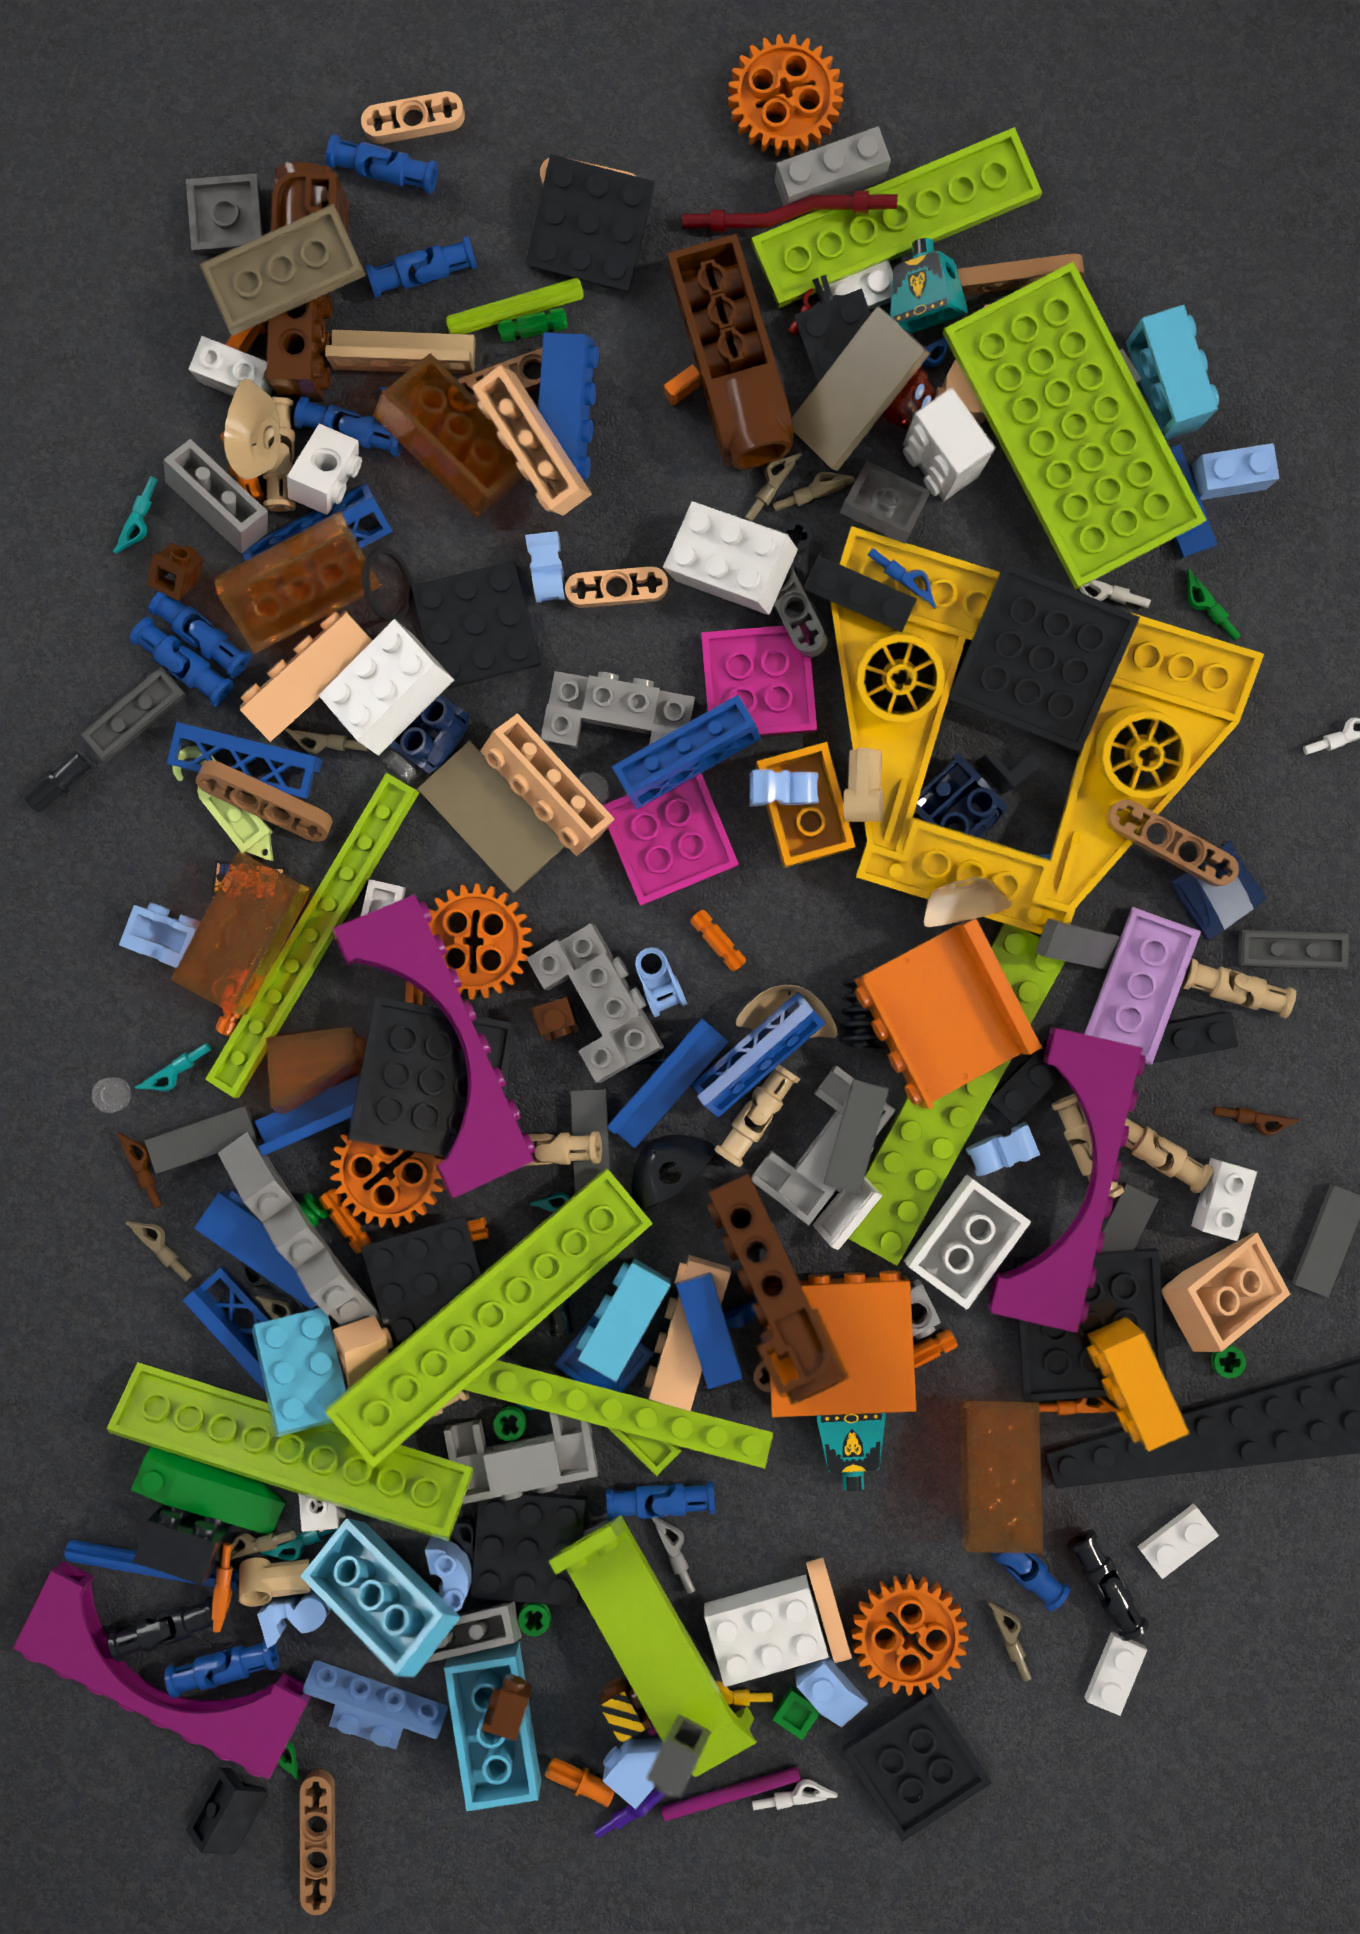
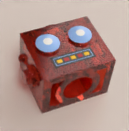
[882,367,937,430]

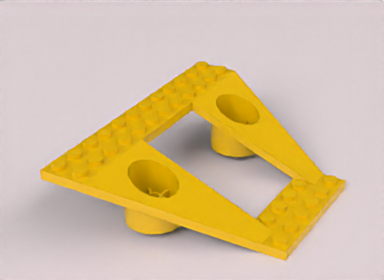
[830,526,1264,935]

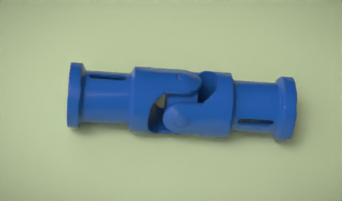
[326,134,438,194]
[366,236,478,298]
[294,396,406,458]
[148,591,252,679]
[129,617,234,707]
[606,1481,715,1521]
[969,1513,1070,1612]
[165,1640,279,1699]

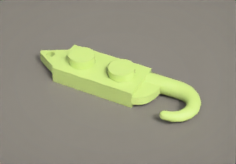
[172,746,273,861]

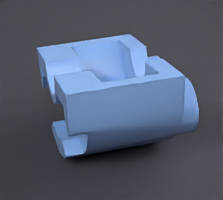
[119,902,201,970]
[425,1537,473,1612]

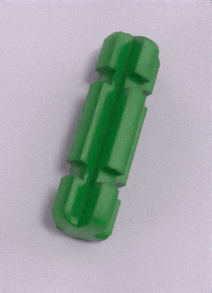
[498,308,568,342]

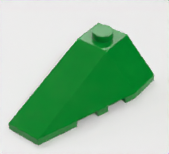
[131,1447,287,1535]

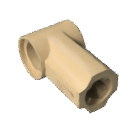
[843,748,884,822]
[239,1558,311,1607]

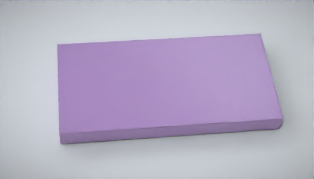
[1084,907,1201,1066]

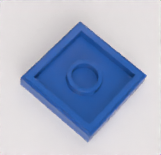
[554,1310,654,1393]

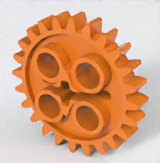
[728,34,843,156]
[428,884,533,999]
[330,1133,446,1227]
[851,1574,969,1696]

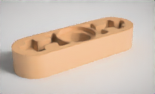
[361,91,465,144]
[565,566,668,608]
[806,1557,852,1663]

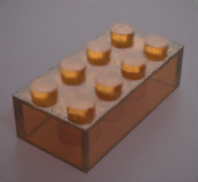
[373,353,524,518]
[214,511,382,653]
[171,851,313,1015]
[961,1401,1043,1553]

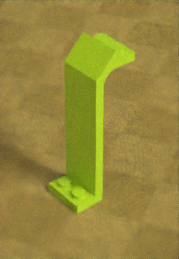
[549,1515,757,1777]

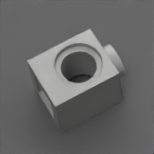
[910,1279,941,1339]

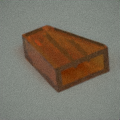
[266,1026,365,1115]

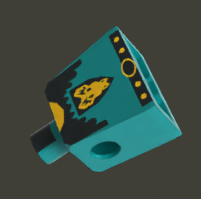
[890,238,968,334]
[816,1413,886,1491]

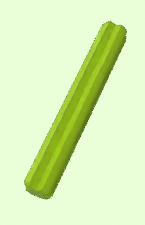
[446,278,584,334]

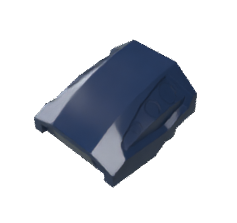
[389,694,469,773]
[914,752,1007,838]
[1169,840,1266,940]

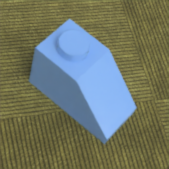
[795,1657,868,1727]
[603,1737,663,1809]

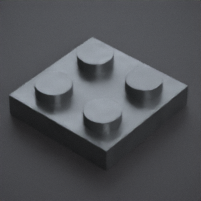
[186,173,264,256]
[840,461,931,544]

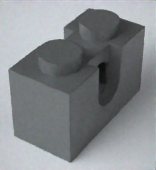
[646,1714,711,1798]

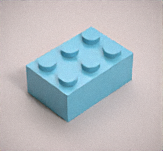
[1125,305,1219,440]
[576,1258,671,1382]
[252,1308,346,1437]

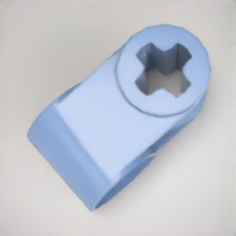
[635,947,687,1017]

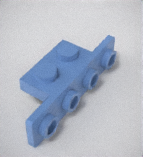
[303,1661,448,1749]

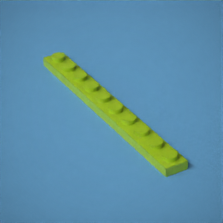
[205,773,420,1098]
[463,1360,774,1468]

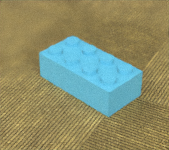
[300,1518,461,1677]
[444,1642,541,1811]

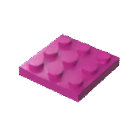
[701,624,817,737]
[602,773,739,906]

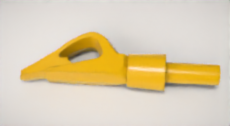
[715,1681,773,1706]

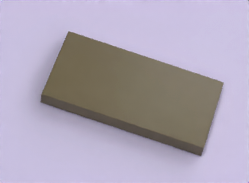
[199,204,366,336]
[791,306,930,471]
[417,741,565,894]

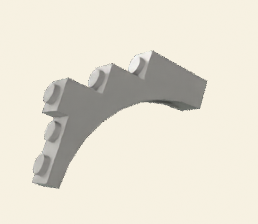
[218,1132,384,1328]

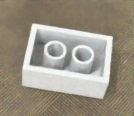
[903,388,995,502]
[663,501,798,615]
[319,619,454,756]
[904,1175,1031,1309]
[704,1574,829,1687]

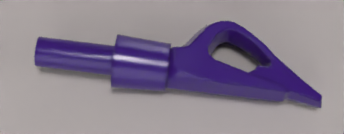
[594,1787,665,1839]

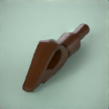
[1213,1106,1299,1136]
[116,1132,162,1209]

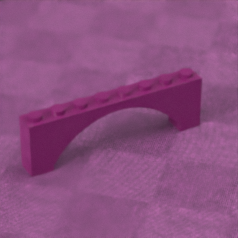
[333,894,536,1199]
[987,1027,1146,1333]
[13,1561,311,1779]

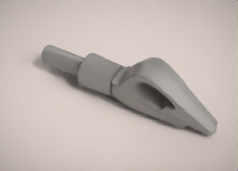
[652,1517,695,1594]

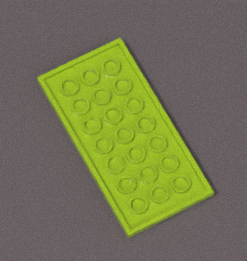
[943,262,1207,590]

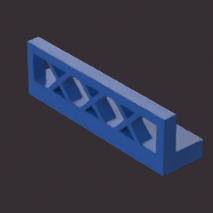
[243,483,392,598]
[612,695,761,810]
[166,722,323,799]
[691,992,826,1117]
[607,1018,729,1148]
[255,1075,359,1156]
[182,1266,272,1392]

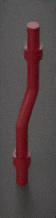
[682,190,898,232]

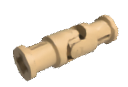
[263,397,296,512]
[1181,958,1296,1019]
[714,1065,800,1167]
[1052,1093,1124,1198]
[1125,1118,1213,1193]
[524,1131,602,1166]

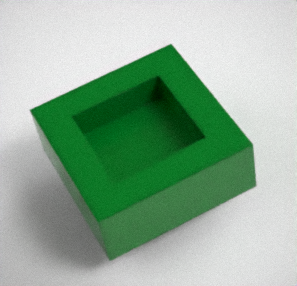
[772,1685,820,1740]

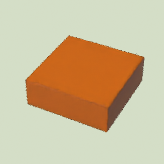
[664,364,700,406]

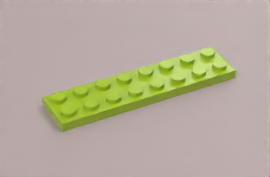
[751,127,1042,308]

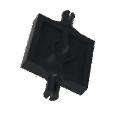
[794,275,871,384]

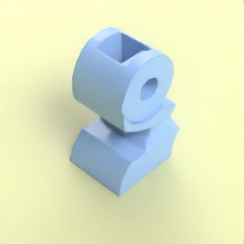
[525,531,565,603]
[749,770,818,807]
[966,1121,1040,1176]
[257,1590,330,1648]

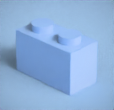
[1191,443,1279,500]

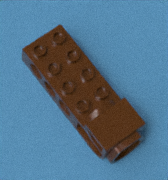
[266,162,350,402]
[667,233,794,470]
[706,1174,850,1405]

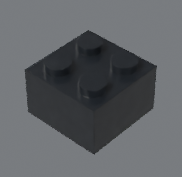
[133,1504,233,1585]

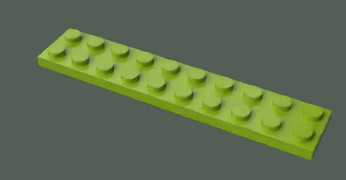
[848,923,1065,1266]
[325,1168,653,1468]
[107,1362,474,1541]

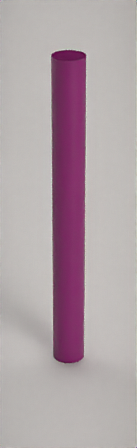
[661,1766,801,1822]

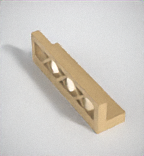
[325,330,476,374]

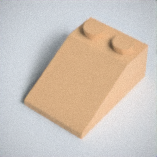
[1161,1233,1290,1352]

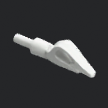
[1079,580,1151,608]
[1303,717,1360,755]
[752,1779,838,1810]

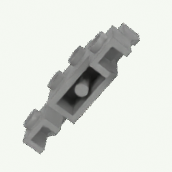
[541,671,695,748]
[527,923,664,1083]
[751,1065,895,1225]
[443,1412,599,1504]

